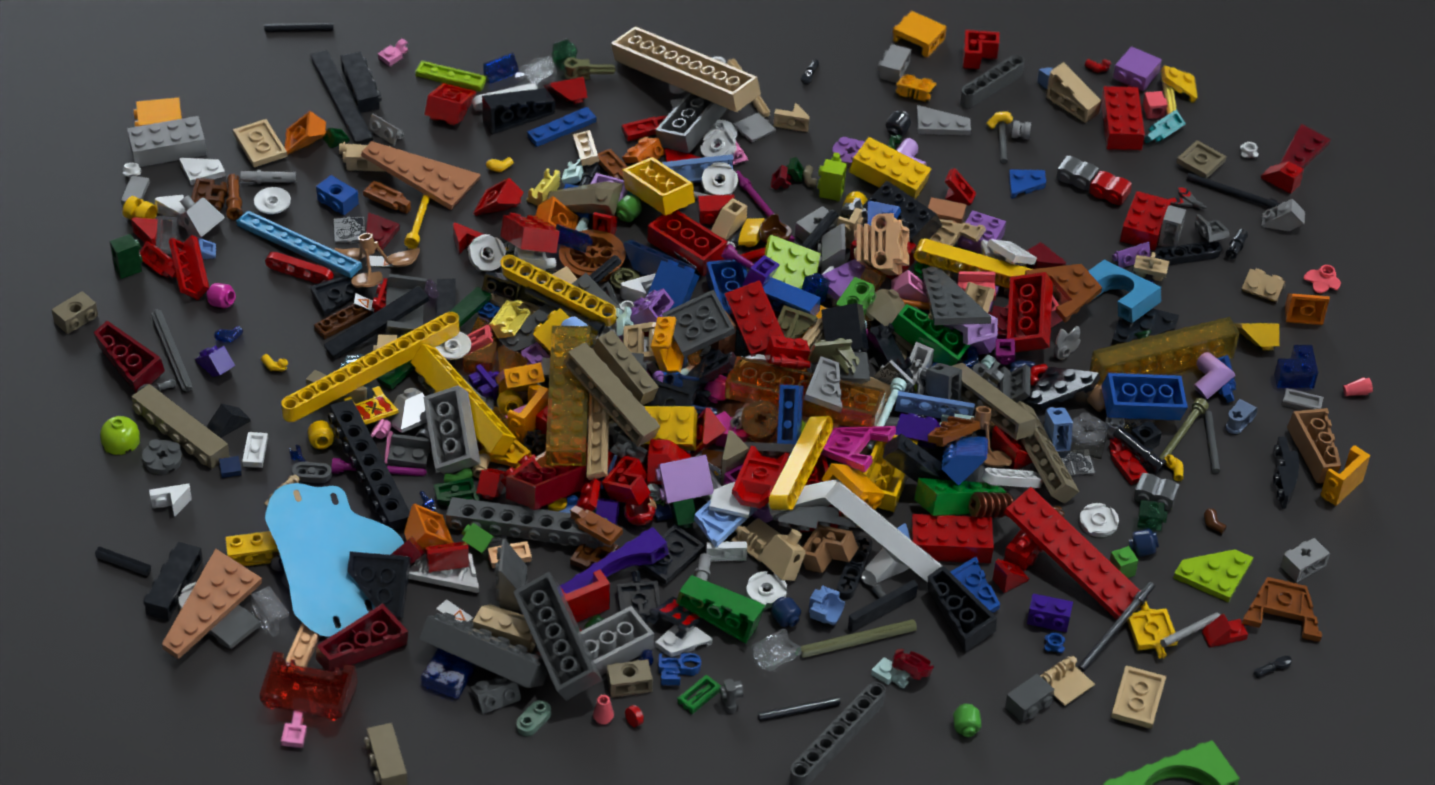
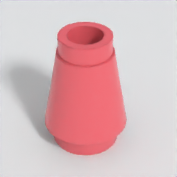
[1343,377,1373,396]
[593,695,614,724]

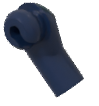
[1009,360,1035,372]

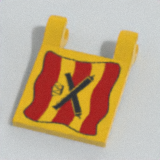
[343,386,399,425]

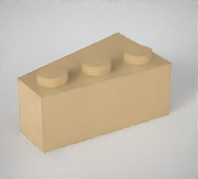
[1046,62,1101,123]

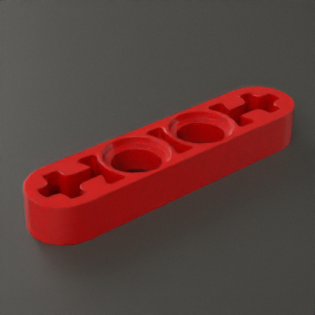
[265,251,334,284]

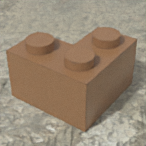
[803,525,858,573]

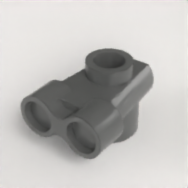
[719,679,744,714]

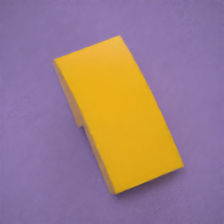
[738,218,765,247]

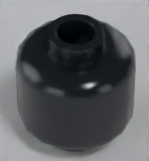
[885,110,912,136]

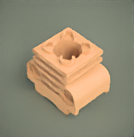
[854,213,909,276]

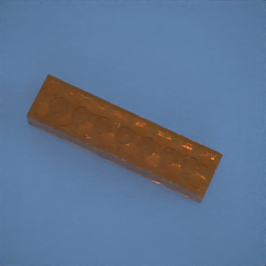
[725,356,886,427]

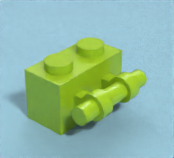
[817,152,847,201]

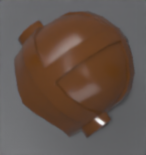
[760,213,791,244]

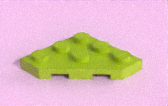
[1173,549,1253,602]

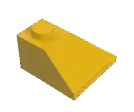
[1233,323,1280,350]

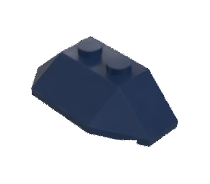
[623,240,696,276]

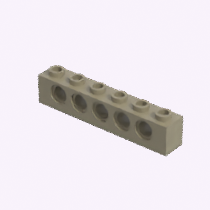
[1017,401,1079,504]

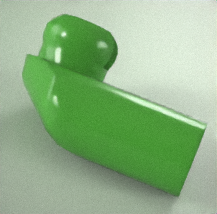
[444,468,473,483]

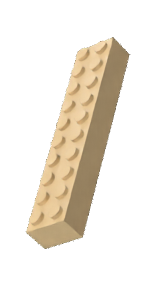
[611,26,761,112]

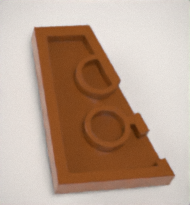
[928,416,980,447]

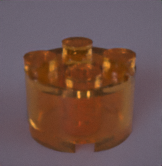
[741,400,779,443]

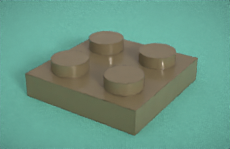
[1176,140,1226,179]

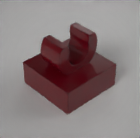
[771,165,792,190]

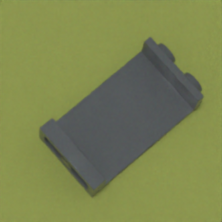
[385,274,426,338]

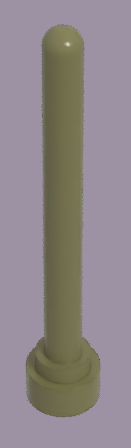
[1159,398,1209,460]

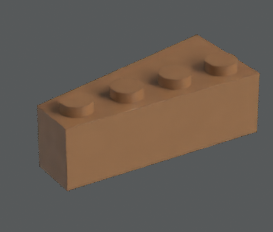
[1287,408,1341,483]

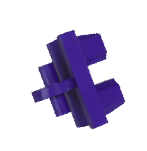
[468,364,500,401]

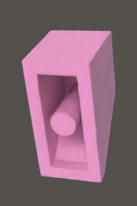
[891,270,929,303]

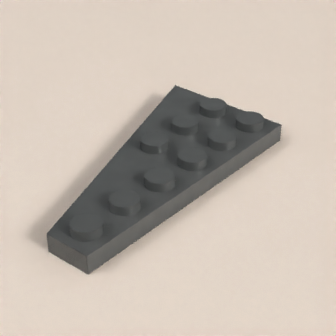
[922,267,991,325]

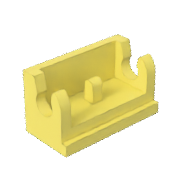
[527,168,560,206]
[489,300,531,339]

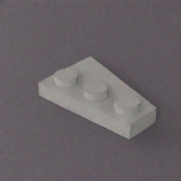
[917,105,971,135]
[804,356,842,413]

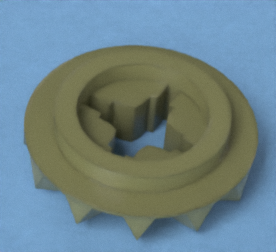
[610,268,640,289]

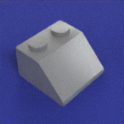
[817,223,846,275]

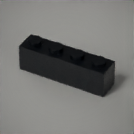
[340,51,382,113]
[883,434,952,483]
[143,542,203,621]

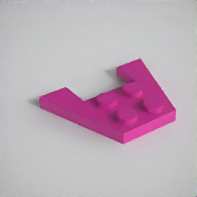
[820,426,896,472]

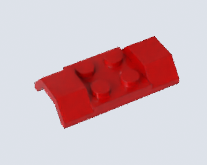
[732,445,789,509]

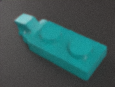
[1144,109,1186,144]

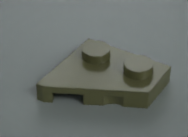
[778,306,818,339]

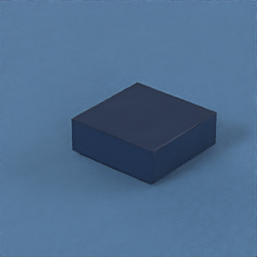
[219,456,242,478]

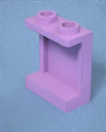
[943,315,998,345]
[655,455,714,504]

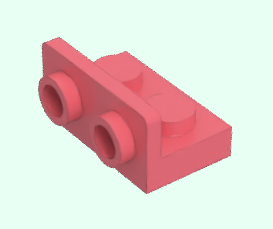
[957,271,996,301]

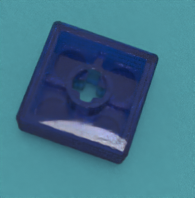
[421,648,476,698]

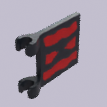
[647,596,704,639]

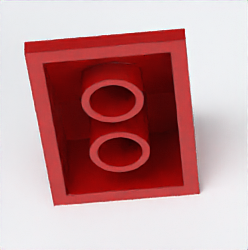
[424,83,476,125]

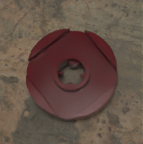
[892,649,934,680]

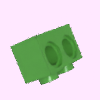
[836,277,876,315]

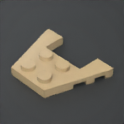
[929,219,986,278]

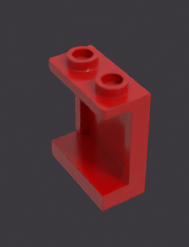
[561,570,610,622]

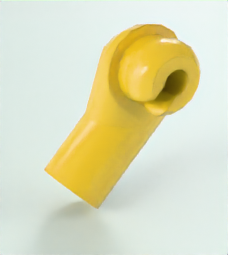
[986,111,1013,129]
[486,157,514,173]
[261,354,288,372]
[1164,454,1184,481]

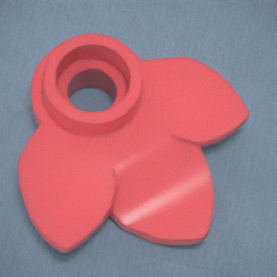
[1304,265,1341,293]

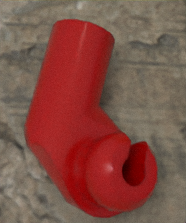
[1084,59,1111,72]
[1030,364,1048,386]

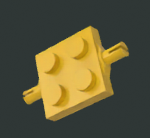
[1127,601,1178,659]

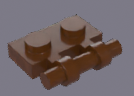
[191,178,228,211]
[570,544,619,570]

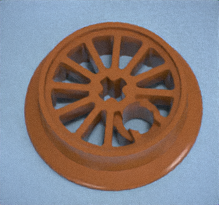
[559,230,626,283]

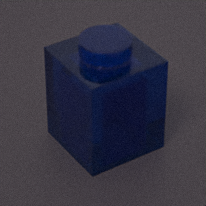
[801,273,830,302]

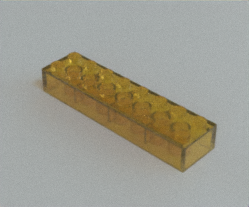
[1089,317,1240,385]
[546,326,591,466]

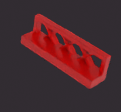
[169,235,209,300]

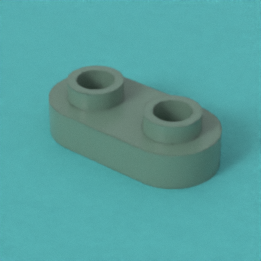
[516,700,551,736]

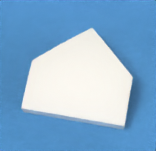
[709,482,751,518]

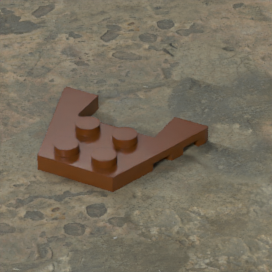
[1025,264,1102,322]
[1242,577,1322,642]

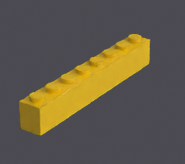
[411,344,516,456]

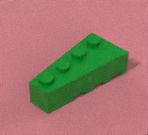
[892,304,971,366]
[915,478,1006,516]
[676,575,765,644]

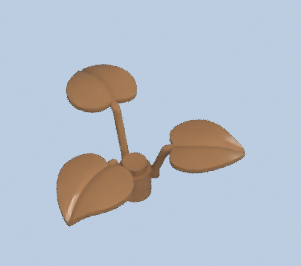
[335,233,420,288]
[963,406,1012,467]

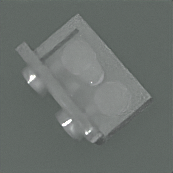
[514,55,557,84]
[250,586,289,637]
[751,629,802,672]

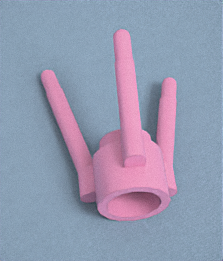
[370,418,393,464]

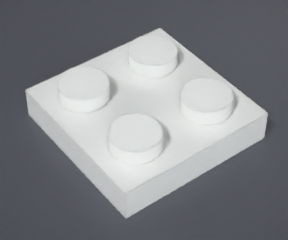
[987,239,1037,266]

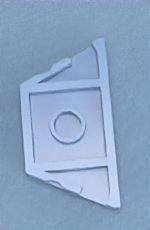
[694,499,758,548]

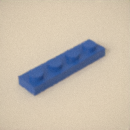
[527,107,597,147]

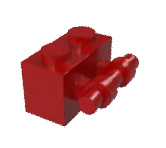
[764,335,811,370]
[1004,529,1044,571]

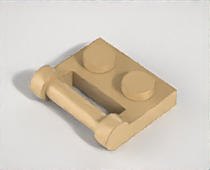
[623,322,656,361]

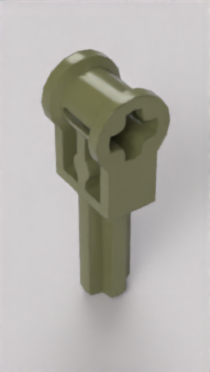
[564,58,615,80]

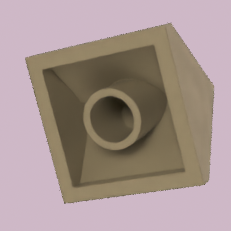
[721,430,749,485]

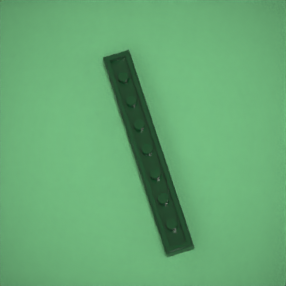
[377,286,492,390]

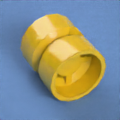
[122,196,158,220]

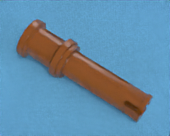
[226,174,243,220]

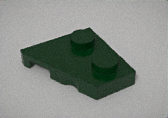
[433,477,479,506]

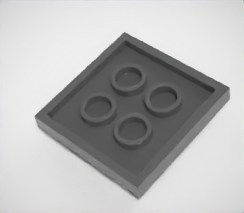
[662,290,736,357]

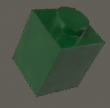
[670,498,696,529]

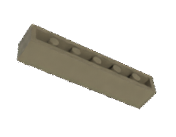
[563,342,660,447]
[952,363,1037,440]
[132,384,230,469]

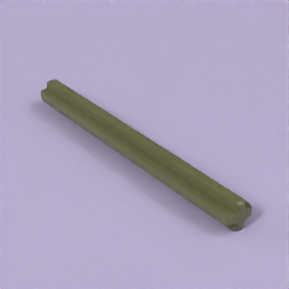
[800,619,917,658]

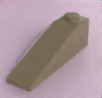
[548,181,623,216]
[866,289,914,353]

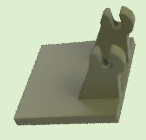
[807,338,860,375]

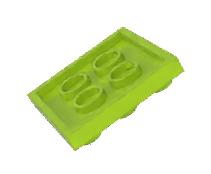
[765,235,821,294]

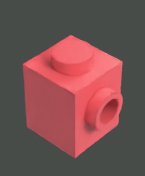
[1142,91,1167,119]

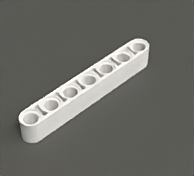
[825,481,942,582]

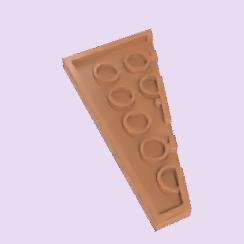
[361,141,481,210]
[162,549,262,659]

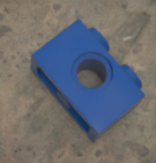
[316,175,359,215]

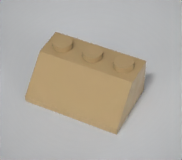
[473,604,536,653]

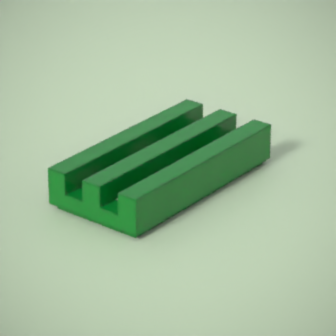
[677,675,721,714]

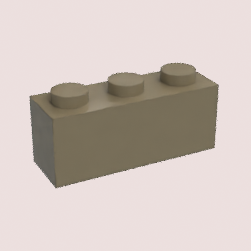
[364,723,407,785]

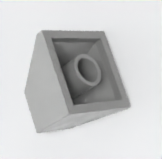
[386,388,427,433]

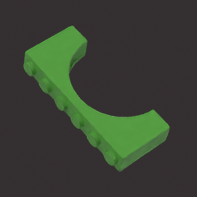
[1103,740,1240,785]

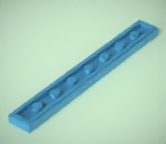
[236,211,362,278]

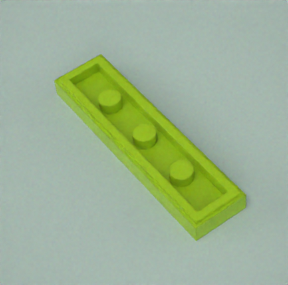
[415,61,487,92]

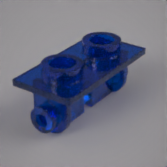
[556,224,593,252]

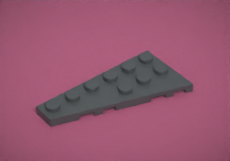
[499,273,623,356]

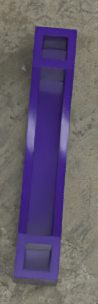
[560,527,669,594]

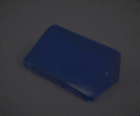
[483,52,519,84]

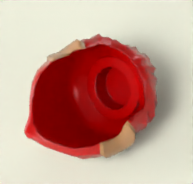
[624,495,657,526]

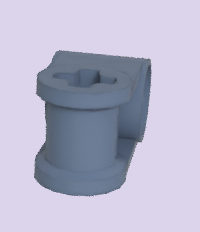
[1225,399,1258,434]

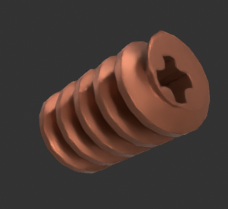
[969,492,1014,518]

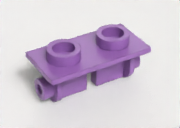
[1112,242,1151,268]

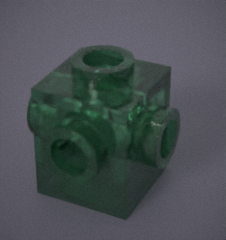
[551,39,578,70]
[1137,500,1168,531]

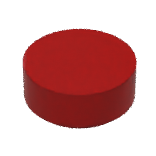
[625,705,644,727]

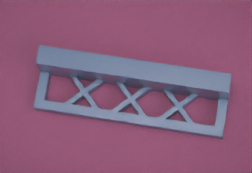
[662,154,734,183]
[895,391,975,418]

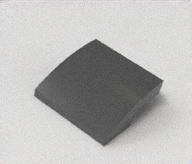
[208,605,262,649]

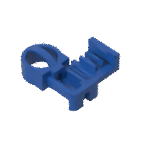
[658,653,701,686]

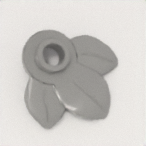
[1053,326,1081,360]

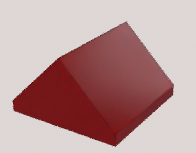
[690,407,726,457]
[990,426,1032,470]
[424,541,469,572]

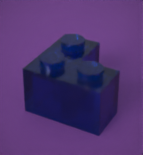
[1274,345,1318,388]

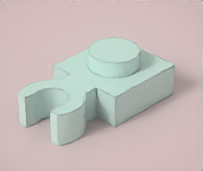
[562,159,583,185]

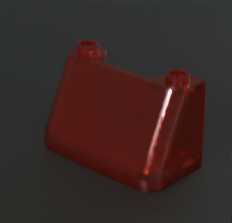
[259,651,358,720]

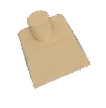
[758,529,806,581]

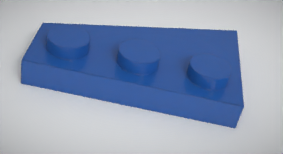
[951,557,1000,613]

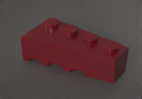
[93,320,165,393]
[506,460,589,510]
[316,604,408,673]

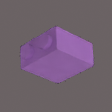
[1113,46,1162,91]
[958,210,1006,254]
[630,288,674,325]

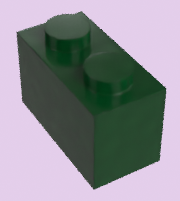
[110,234,143,279]

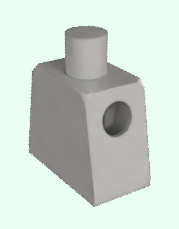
[179,195,225,239]

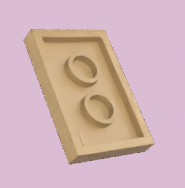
[233,119,287,167]
[1111,666,1166,729]

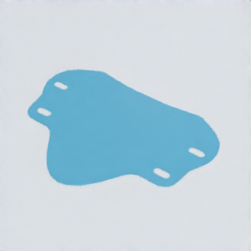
[265,483,404,637]

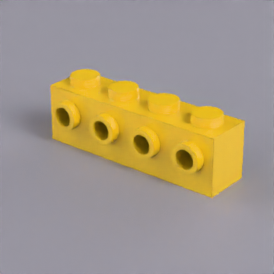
[226,531,280,566]

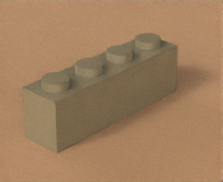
[593,330,659,405]

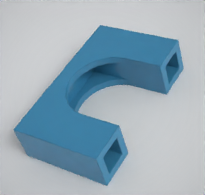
[1088,260,1161,323]

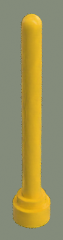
[404,194,430,249]

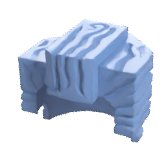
[809,585,845,625]

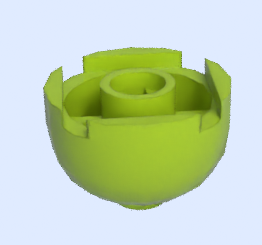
[100,416,141,455]

